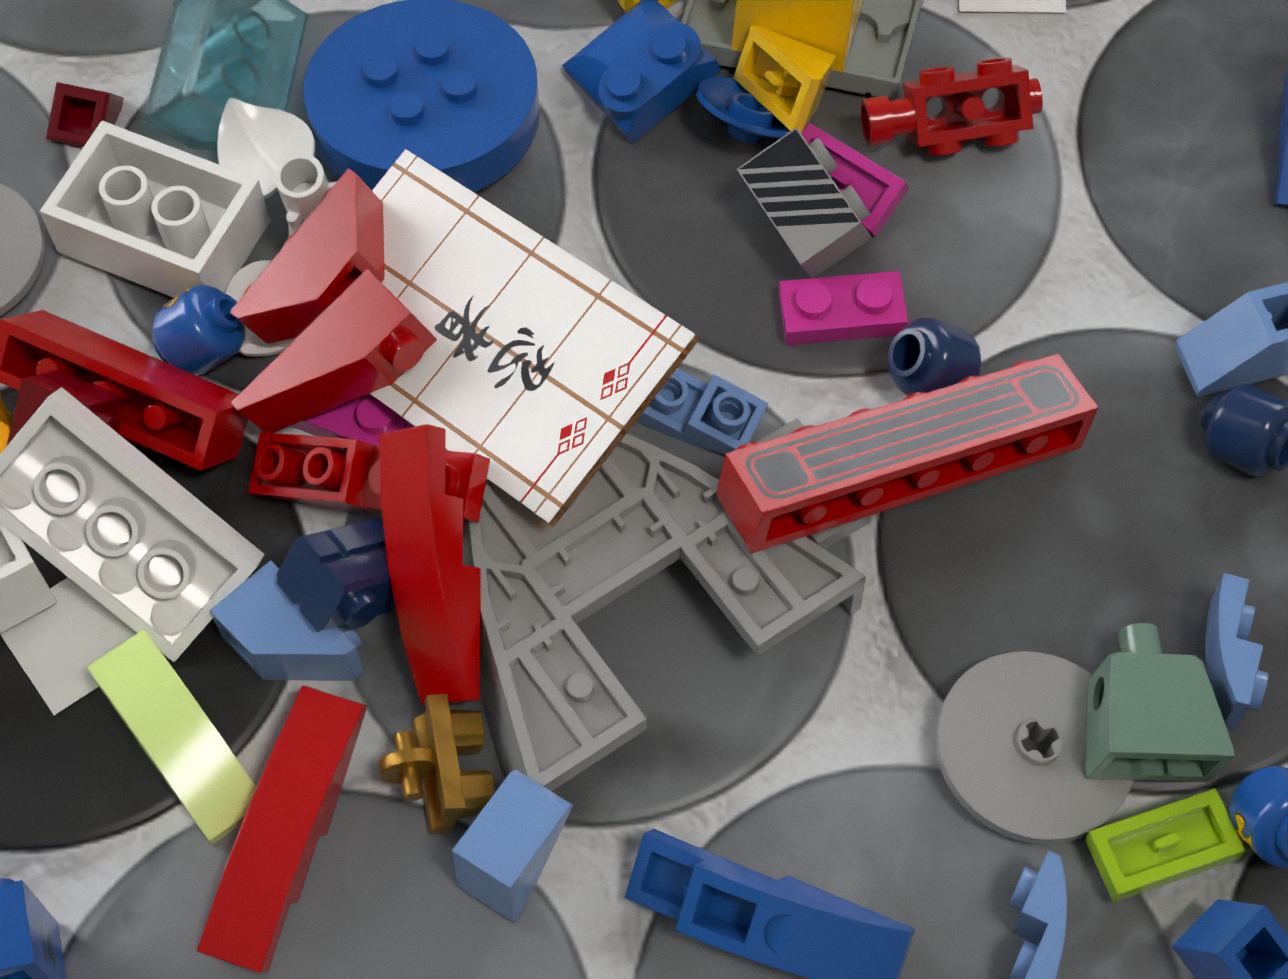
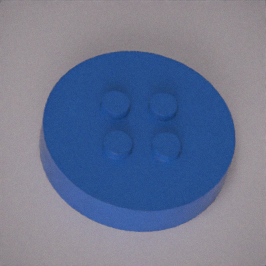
[303,0,540,192]

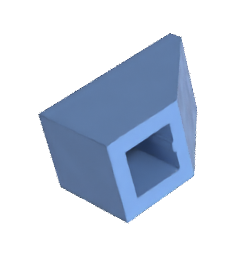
[1174,282,1288,397]
[210,560,365,681]

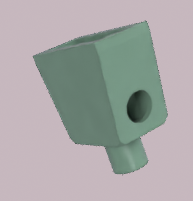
[1085,623,1235,782]

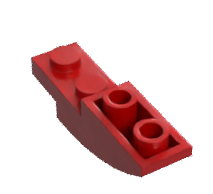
[248,432,490,523]

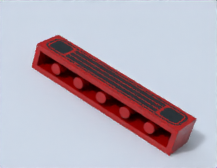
[716,353,1099,554]

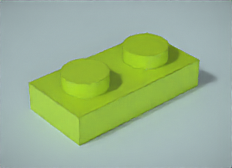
[1085,788,1246,903]

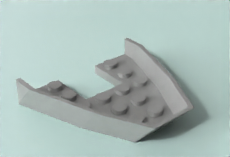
[463,430,866,792]

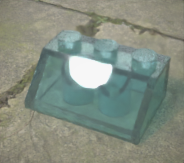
[143,0,309,151]

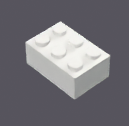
[39,121,271,298]

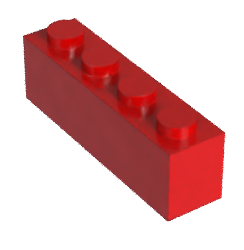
[0,310,248,471]

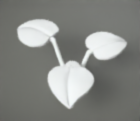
[217,98,336,357]

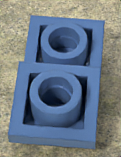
[631,365,769,454]
[1205,573,1269,730]
[1008,850,1067,979]

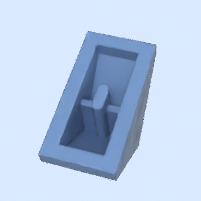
[452,769,573,923]

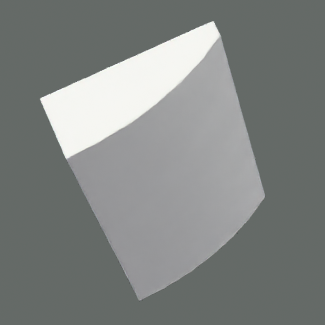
[0,387,265,662]

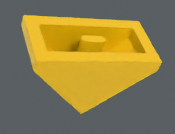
[733,25,836,133]

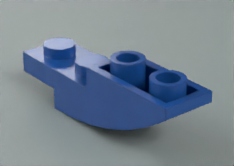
[624,829,915,979]

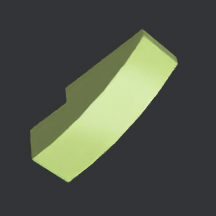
[87,629,257,845]

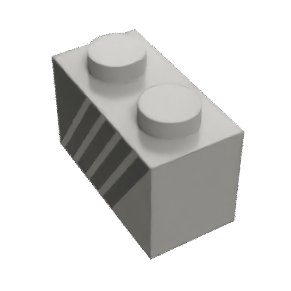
[737,127,872,278]

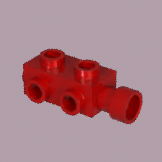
[860,57,1043,155]

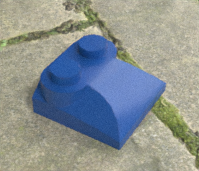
[562,0,721,144]

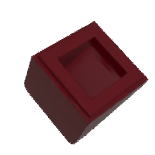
[46,82,124,147]

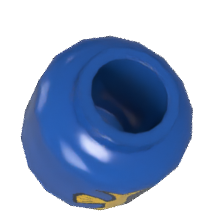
[153,284,246,376]
[1228,765,1288,869]

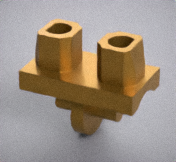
[379,694,495,835]

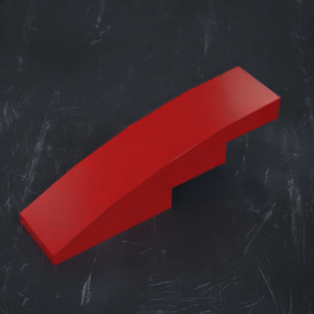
[379,424,481,705]
[197,685,368,973]

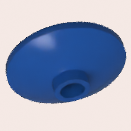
[696,76,809,143]

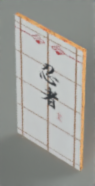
[293,149,700,528]

